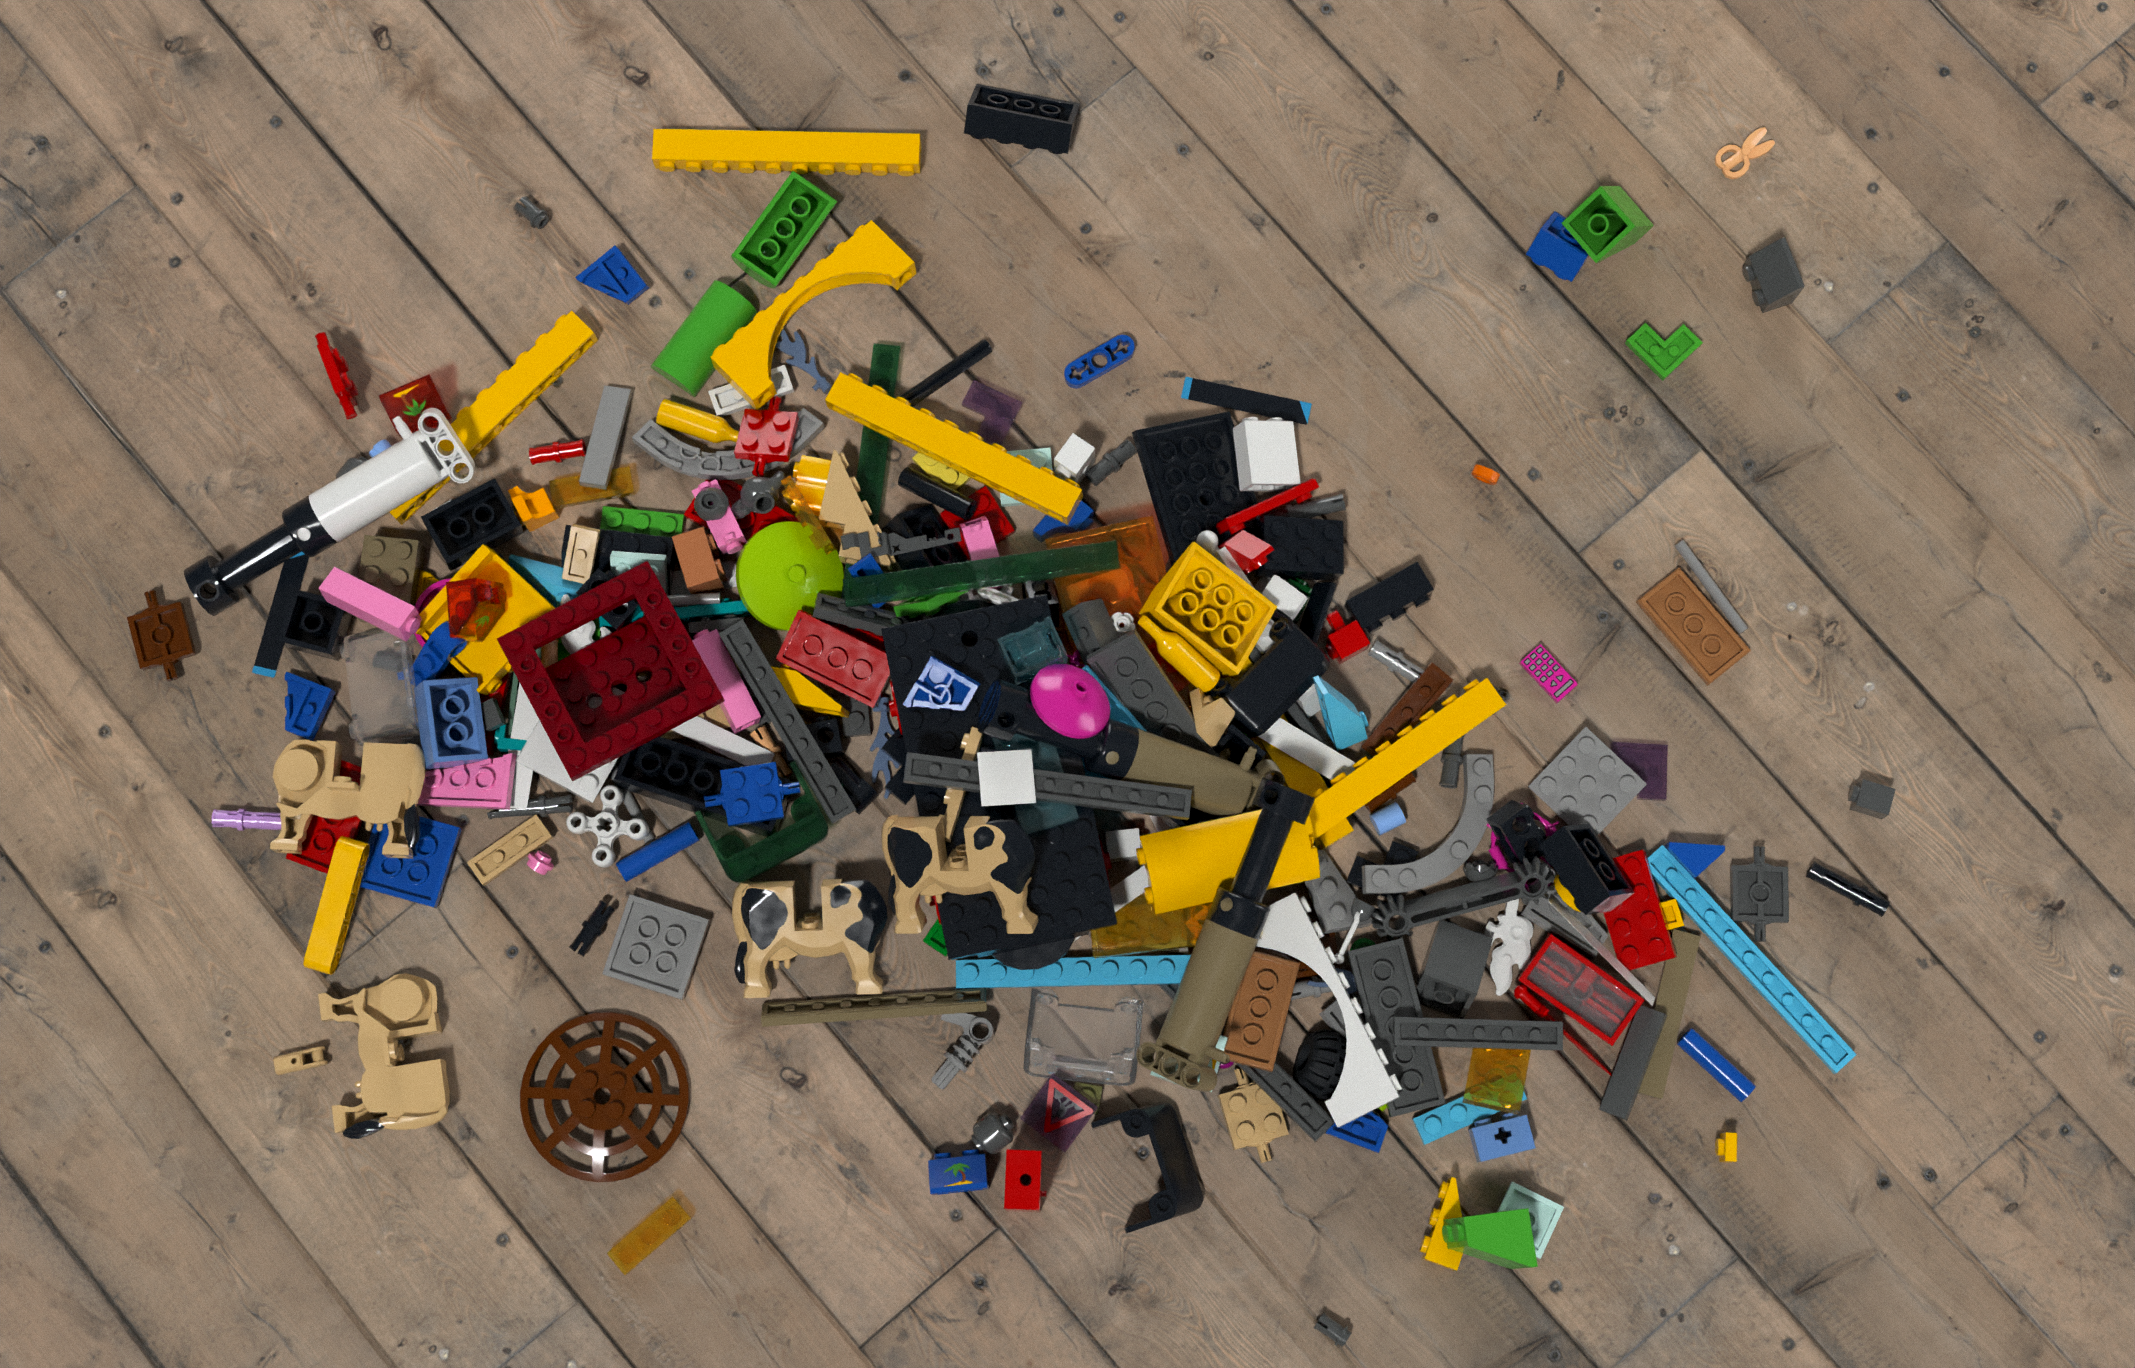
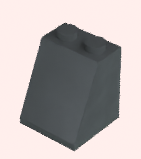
[1415,920,1493,1019]

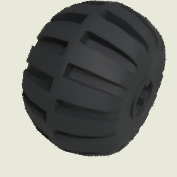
[1293,1029,1347,1100]

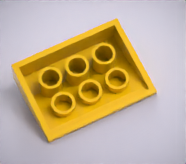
[1139,542,1277,677]

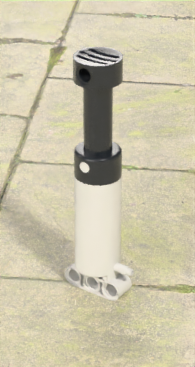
[184,408,475,616]

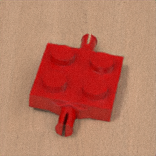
[315,332,359,419]
[734,396,799,477]

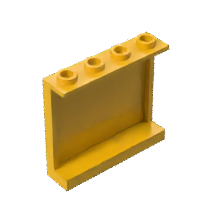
[416,544,555,695]

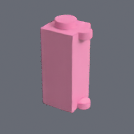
[692,479,747,554]
[959,516,1008,590]

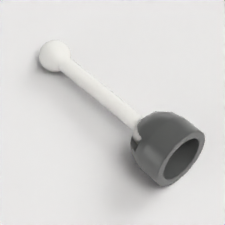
[1335,898,1375,964]

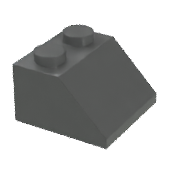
[1742,237,1805,313]

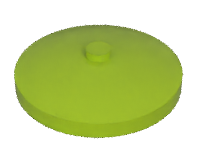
[736,521,844,631]

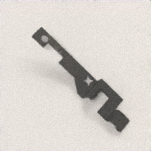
[840,528,962,559]

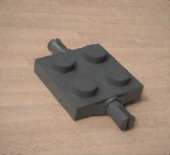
[1730,846,1789,942]

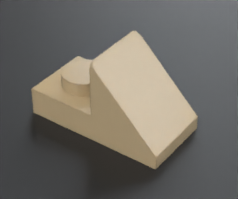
[1189,688,1235,747]

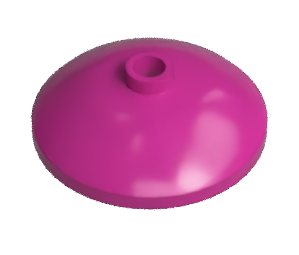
[1030,664,1110,739]

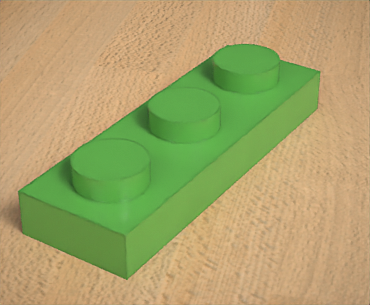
[600,506,685,538]

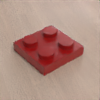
[940,486,1015,561]

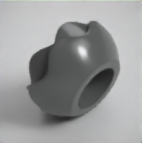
[694,487,729,521]
[1463,859,1498,882]

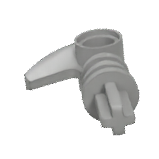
[931,1013,995,1090]

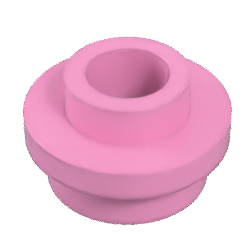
[526,850,554,875]

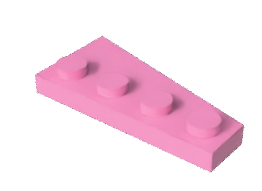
[417,753,516,810]

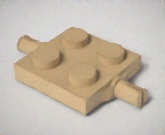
[1218,1068,1289,1163]

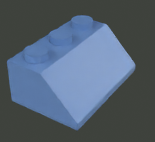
[414,677,488,769]

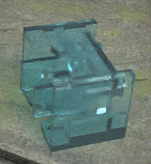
[997,616,1067,685]

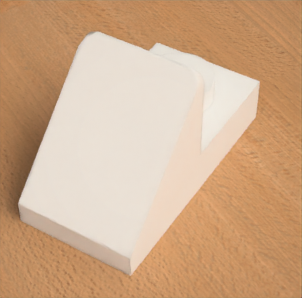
[1254,574,1308,621]

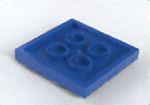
[360,816,462,909]

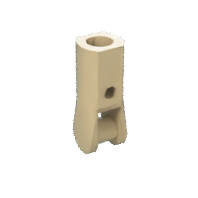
[273,1046,328,1075]

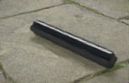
[900,339,992,407]

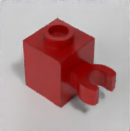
[1325,610,1370,664]

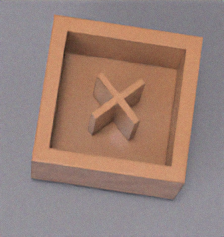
[672,527,728,594]

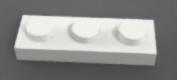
[708,365,794,417]

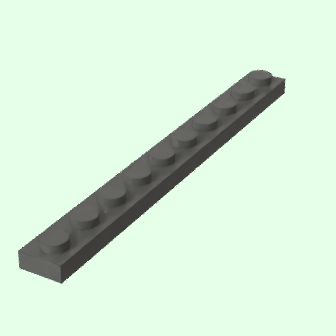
[903,752,1192,820]

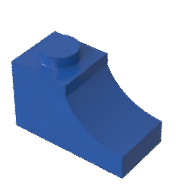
[1033,500,1094,543]

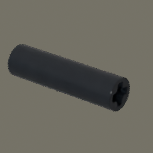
[898,467,977,521]

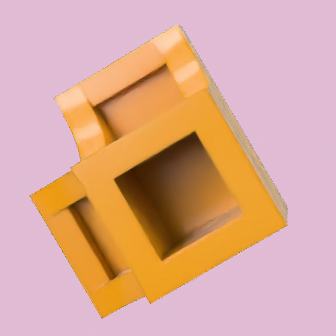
[508,486,559,532]

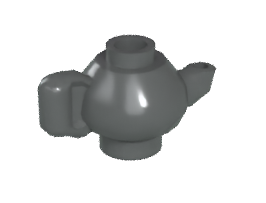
[731,471,785,519]

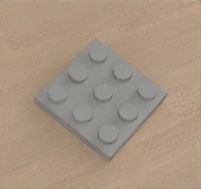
[1528,727,1647,835]
[602,894,710,1000]

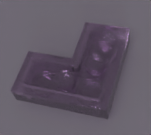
[962,380,1022,446]
[1610,742,1668,801]

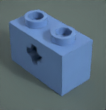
[1468,1111,1536,1163]

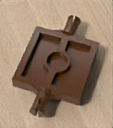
[127,590,196,681]

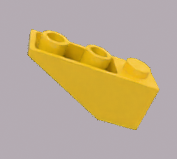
[1419,1177,1463,1271]

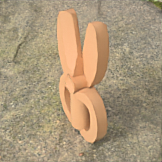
[1715,127,1775,179]

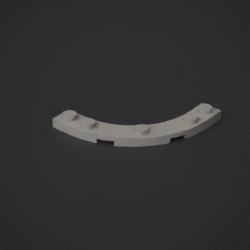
[632,408,824,480]
[1362,754,1494,894]

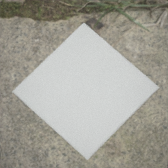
[977,749,1036,806]

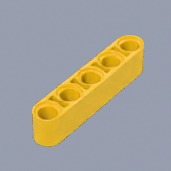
[303,836,370,975]

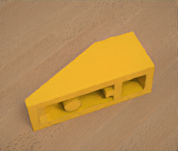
[771,664,850,718]

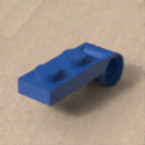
[406,621,468,687]

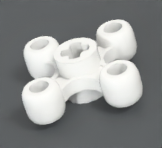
[566,785,649,868]

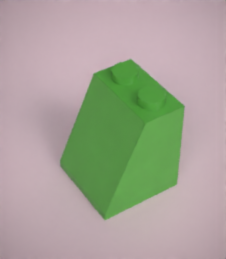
[1562,186,1654,263]
[1442,1208,1538,1269]

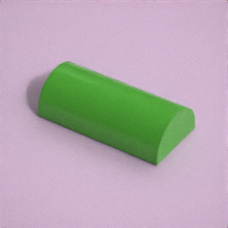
[731,171,837,289]
[651,280,758,397]

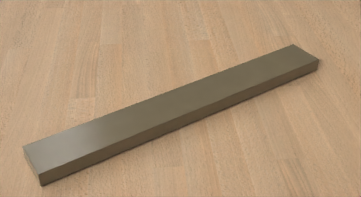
[761,988,987,1027]

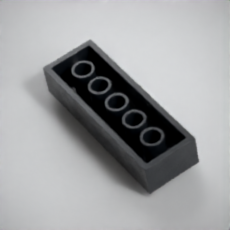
[614,736,792,839]

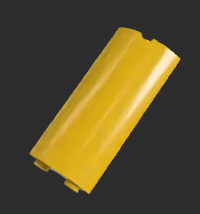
[1136,809,1320,914]

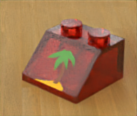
[379,374,452,439]
[446,578,507,642]

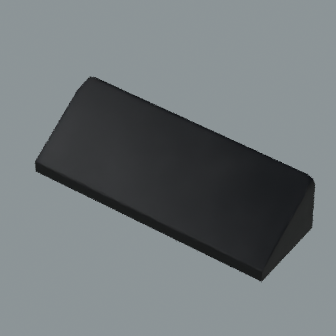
[1299,582,1336,645]

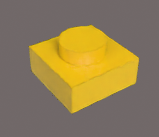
[1661,899,1684,930]
[1715,1132,1737,1163]

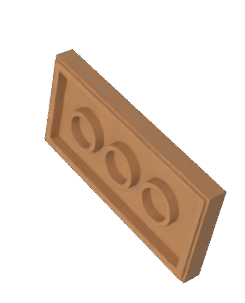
[1636,568,1751,686]
[1223,951,1300,1072]

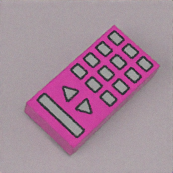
[1519,644,1578,704]

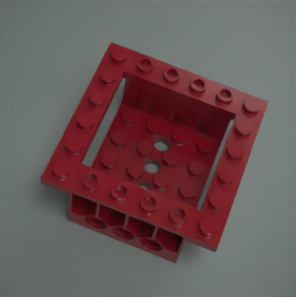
[497,561,725,782]

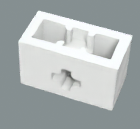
[1054,433,1095,484]

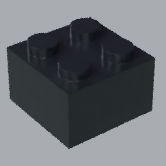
[278,589,353,661]

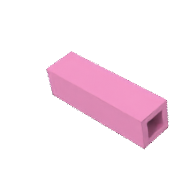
[318,567,422,642]
[692,629,761,734]

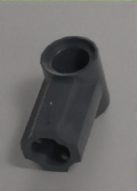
[831,759,879,815]

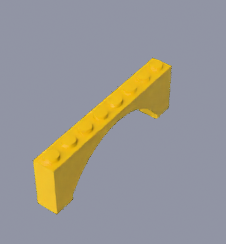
[710,220,917,410]

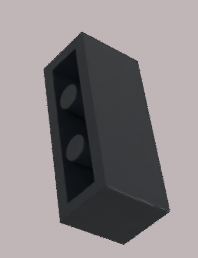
[1344,562,1434,634]

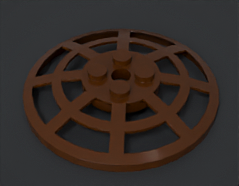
[520,1012,690,1183]

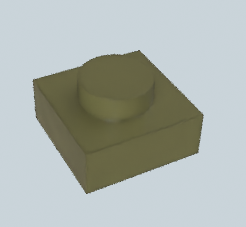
[1070,1082,1103,1115]

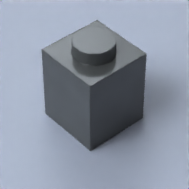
[1848,779,1896,819]

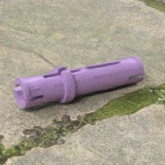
[212,808,281,831]

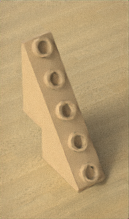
[819,450,896,572]

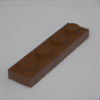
[1361,662,1453,757]

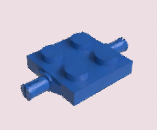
[704,762,800,827]

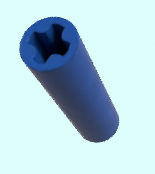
[616,821,700,882]
[1677,1028,1756,1102]

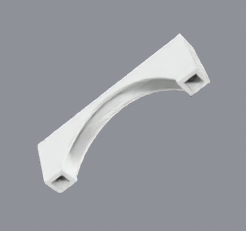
[1256,893,1402,1127]

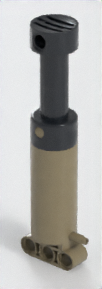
[977,678,1285,818]
[1136,777,1315,1092]

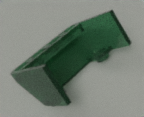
[695,761,829,883]

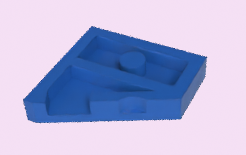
[575,245,649,305]
[285,672,336,741]

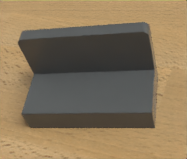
[1062,599,1119,665]

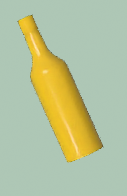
[656,399,739,443]
[1138,616,1220,692]

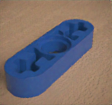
[1064,335,1135,389]

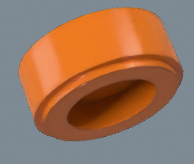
[1471,464,1500,485]

